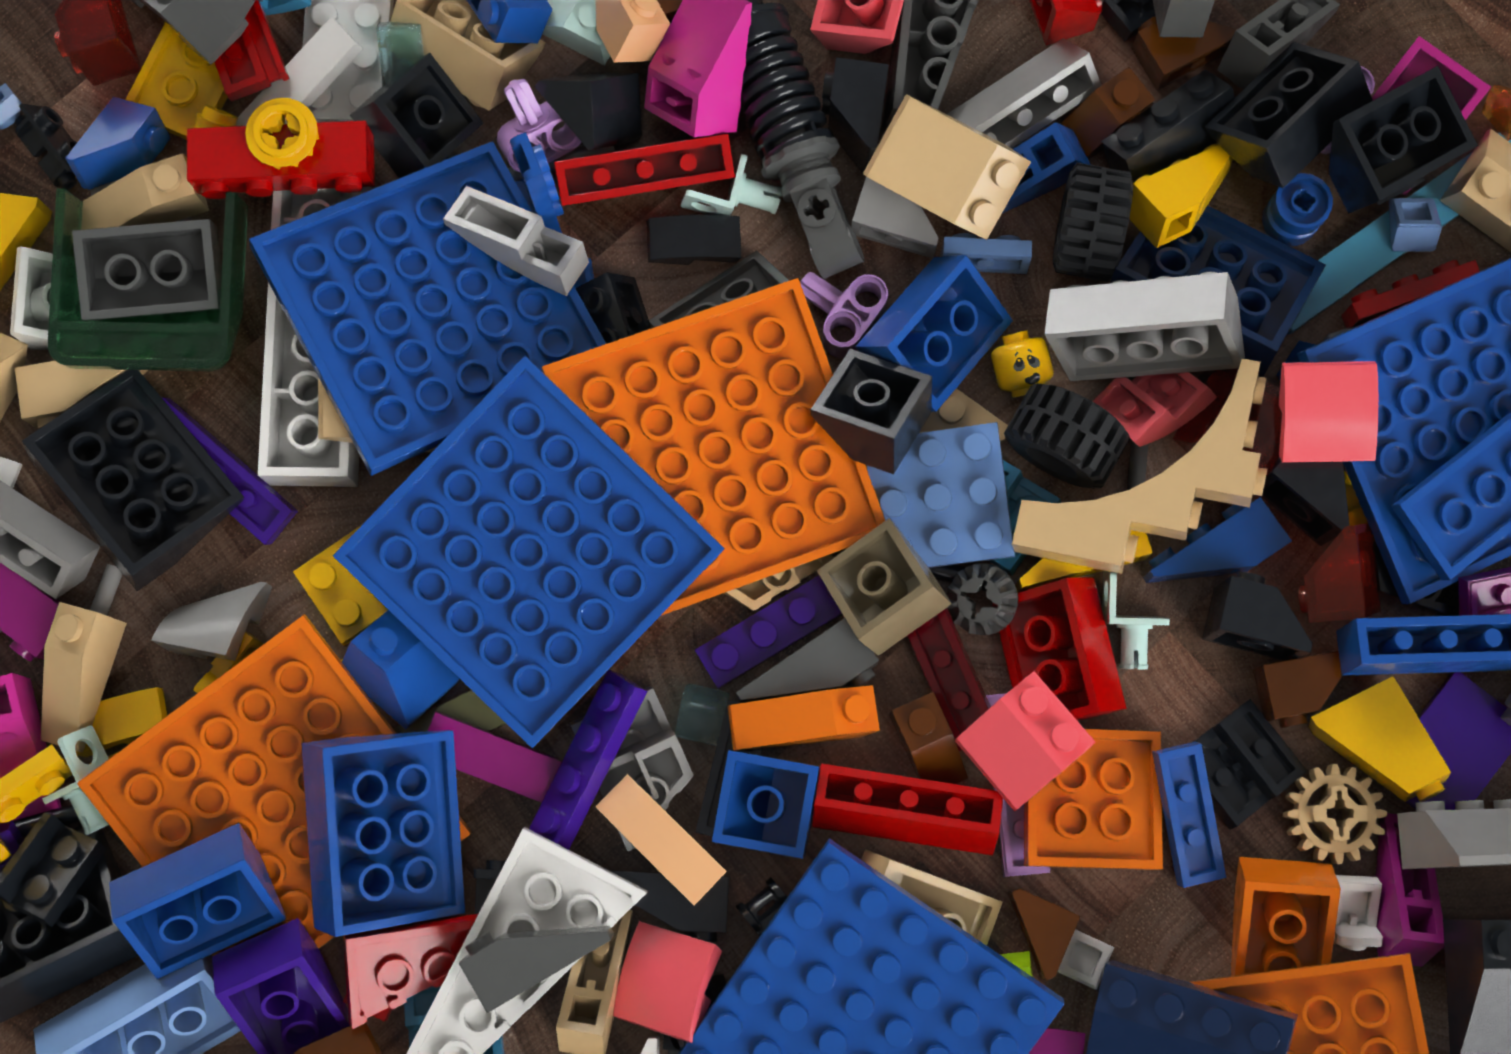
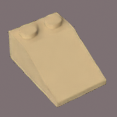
[863,94,1031,240]
[861,849,1003,946]

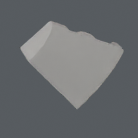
[151,582,272,661]

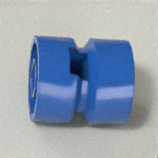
[1262,173,1333,247]

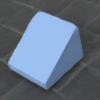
[1389,198,1442,252]

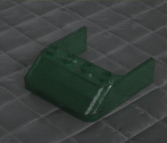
[48,188,248,372]

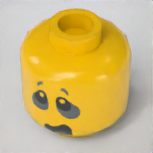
[991,330,1054,398]

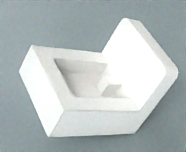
[1334,875,1383,951]

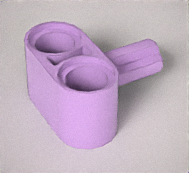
[497,79,581,173]
[800,272,888,358]

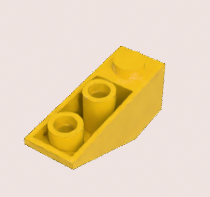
[1129,144,1233,248]

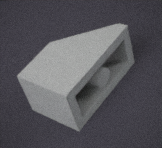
[851,177,939,258]

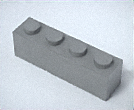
[947,38,1102,148]
[0,480,100,599]

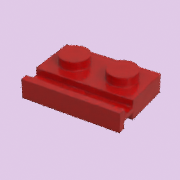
[214,0,290,102]

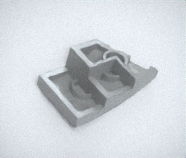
[570,685,694,851]

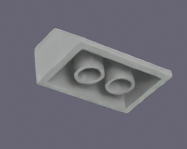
[1397,799,1511,869]

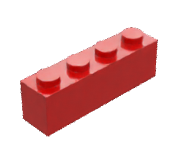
[187,120,375,199]
[554,133,735,206]
[812,763,1003,856]

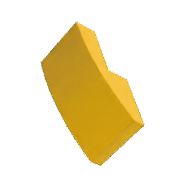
[76,687,167,757]

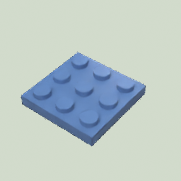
[867,422,1015,568]

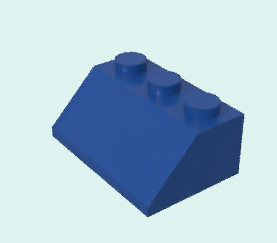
[855,255,1013,412]
[109,823,286,979]

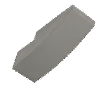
[443,186,589,296]

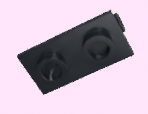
[14,103,78,191]

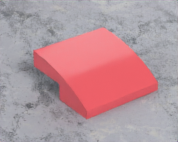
[1278,361,1378,462]
[1093,372,1217,447]
[613,921,723,1043]

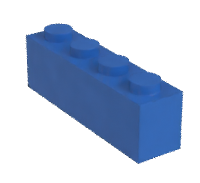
[1336,614,1511,676]

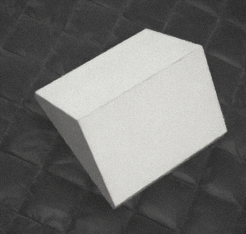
[10,246,99,351]

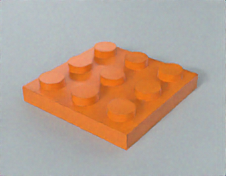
[1024,729,1163,870]

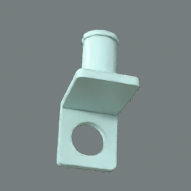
[680,154,782,216]
[1102,571,1170,670]
[42,725,109,835]

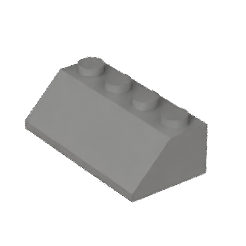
[1044,272,1245,381]

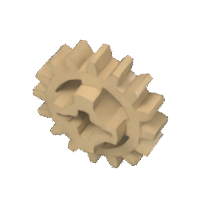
[1283,764,1387,864]

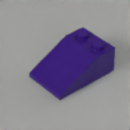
[212,918,350,1054]

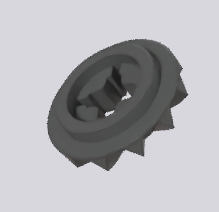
[947,563,1018,635]

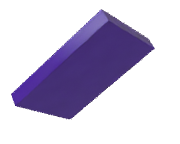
[1406,672,1511,810]

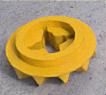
[245,98,319,170]

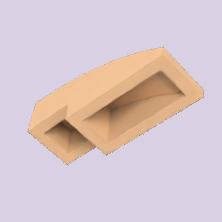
[595,774,727,905]

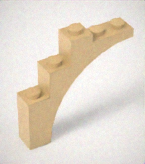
[1012,359,1267,574]

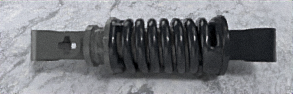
[740,0,865,279]

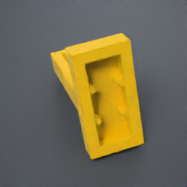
[0,744,73,863]

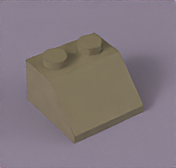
[816,518,952,656]

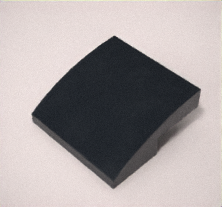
[1193,699,1307,830]

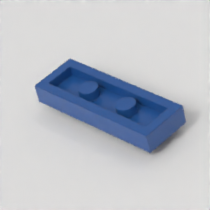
[1152,742,1227,888]

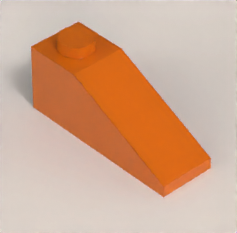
[727,685,880,751]

